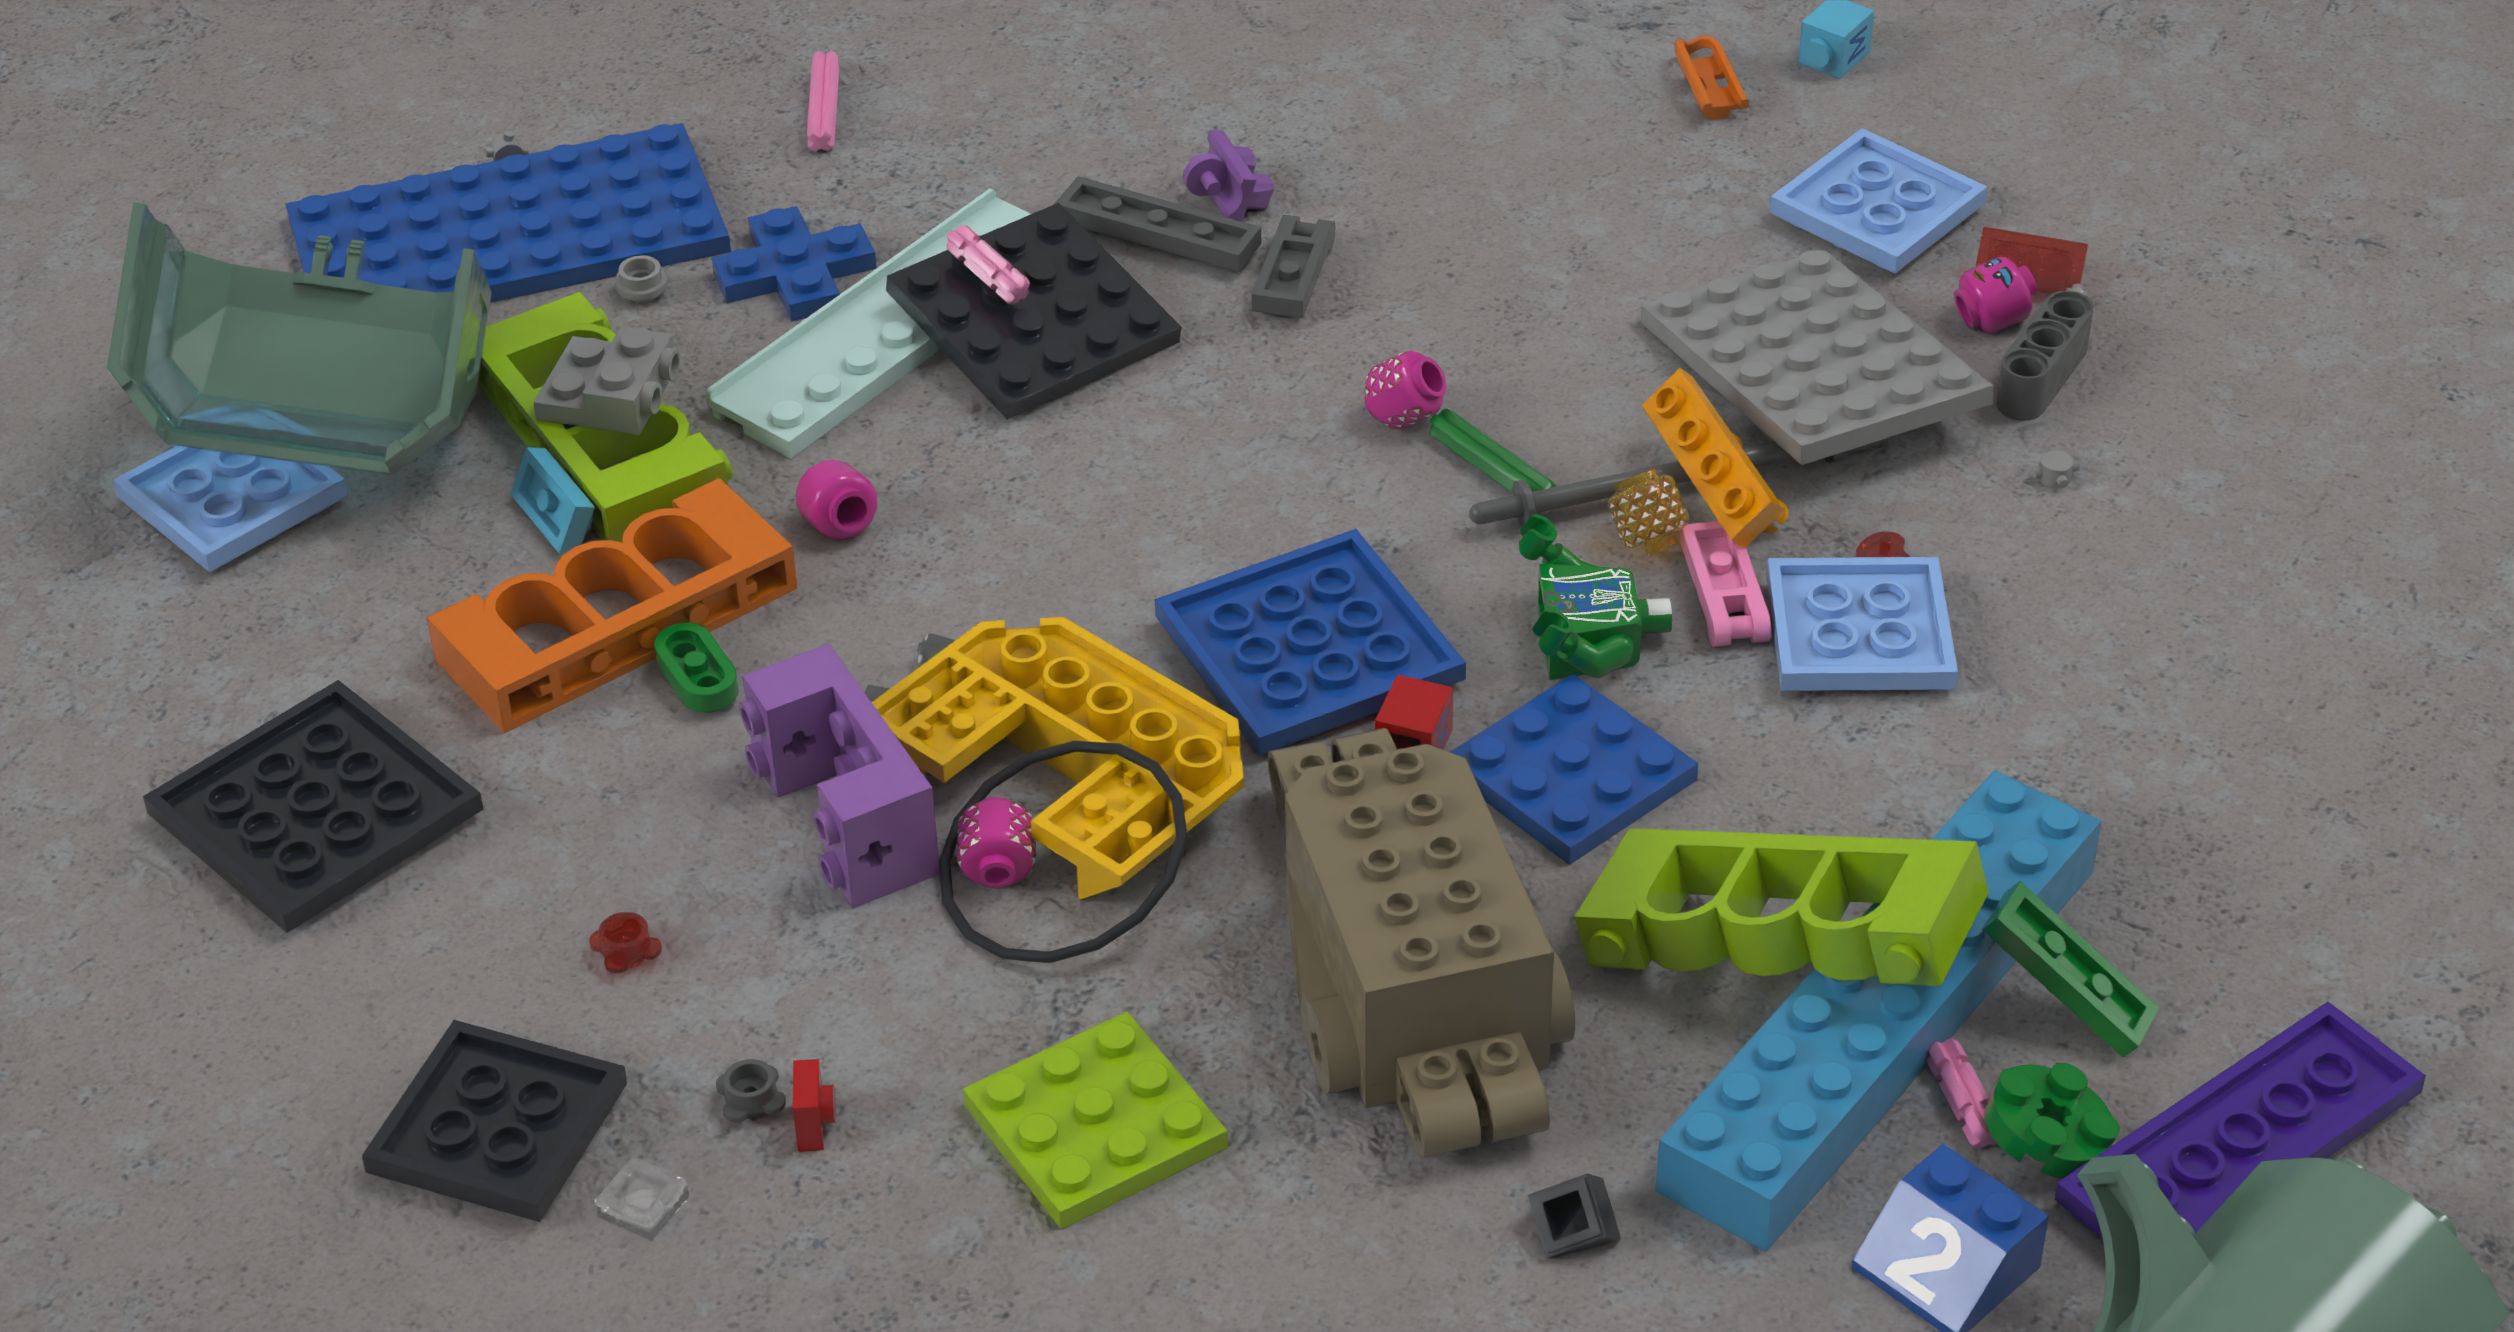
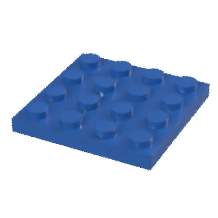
[1154,529,1466,755]

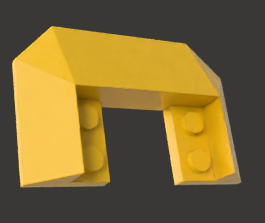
[872,617,1244,900]

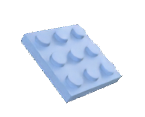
[1769,128,1987,274]
[113,409,348,572]
[1766,557,1958,691]

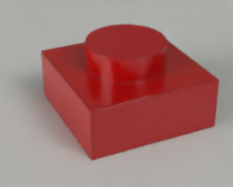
[792,1059,836,1152]

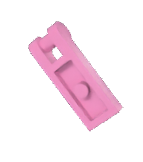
[1680,521,1771,648]

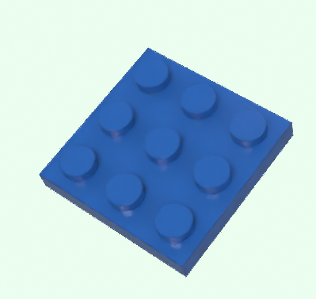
[1450,674,1698,865]

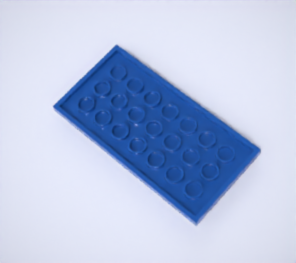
[285,123,731,303]

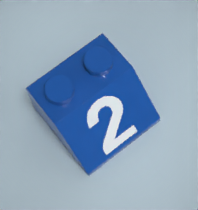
[1852,1144,2049,1332]

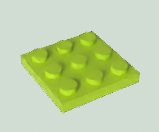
[962,1011,1228,1229]

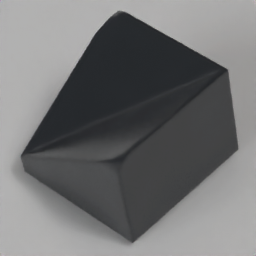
[1528,1173,1621,1259]

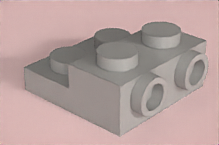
[533,326,681,435]

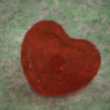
[1855,531,1910,557]

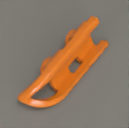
[1674,35,1749,119]

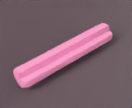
[807,50,840,152]

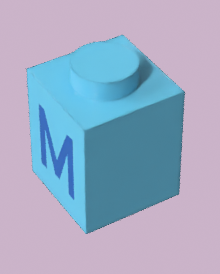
[1798,0,1874,79]

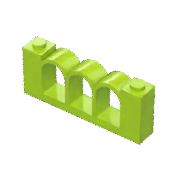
[472,292,733,542]
[1574,828,1989,986]

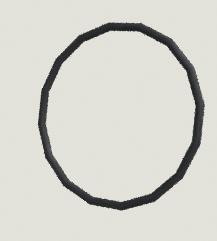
[939,741,1188,963]

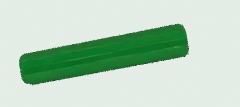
[1430,409,1556,493]

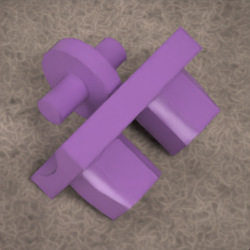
[1183,130,1274,222]

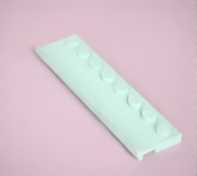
[706,189,1030,459]

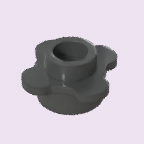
[716,1059,786,1122]

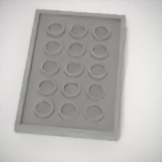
[1641,249,1993,465]

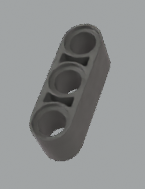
[1996,290,2094,421]

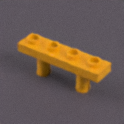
[1641,368,1789,549]

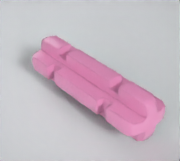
[946,225,1030,305]
[1927,1038,1997,1149]

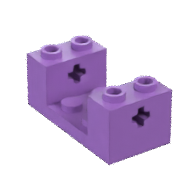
[739,644,940,908]

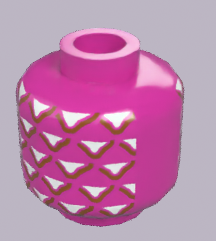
[1364,350,1446,430]
[957,797,1036,888]

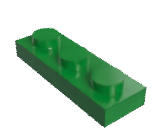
[1982,881,2160,1057]

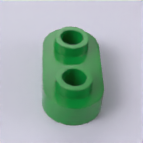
[654,623,739,713]

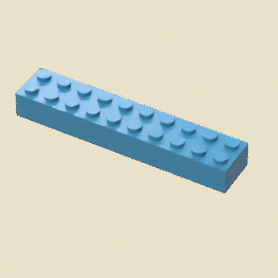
[1655,770,2102,1252]

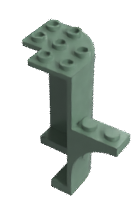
[2077,1154,2510,1332]

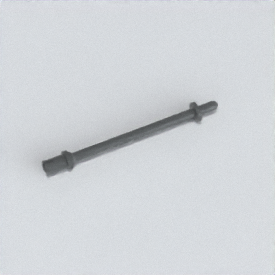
[1469,438,1889,526]

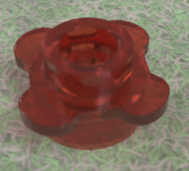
[589,912,662,973]

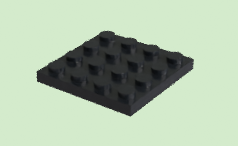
[886,203,1182,420]
[143,680,484,933]

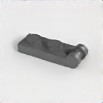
[1252,215,1336,318]

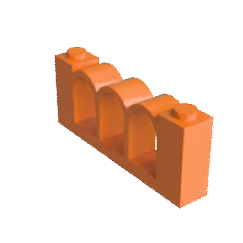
[426,478,798,734]

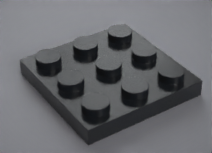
[362,1020,627,1222]

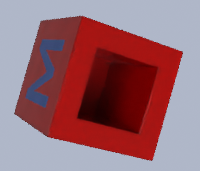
[1375,674,1453,750]

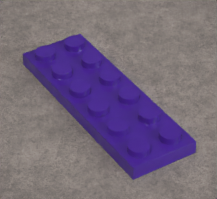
[2055,1001,2426,1240]

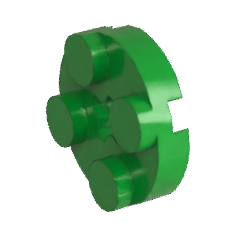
[1984,1063,2120,1178]

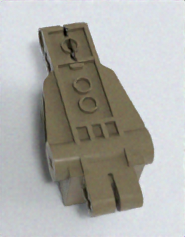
[1267,728,1576,1158]

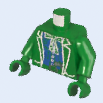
[1519,514,1672,680]

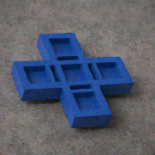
[711,206,877,321]

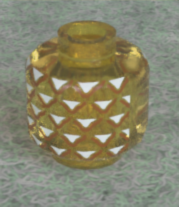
[1607,468,1689,555]

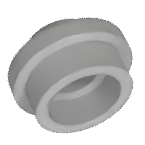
[615,255,668,302]

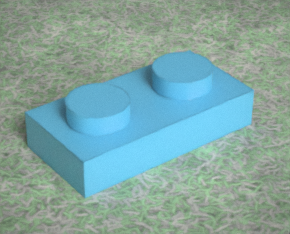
[510,447,595,554]

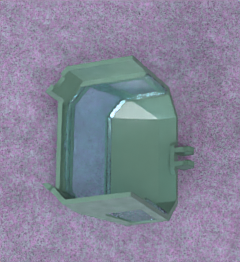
[107,202,492,475]

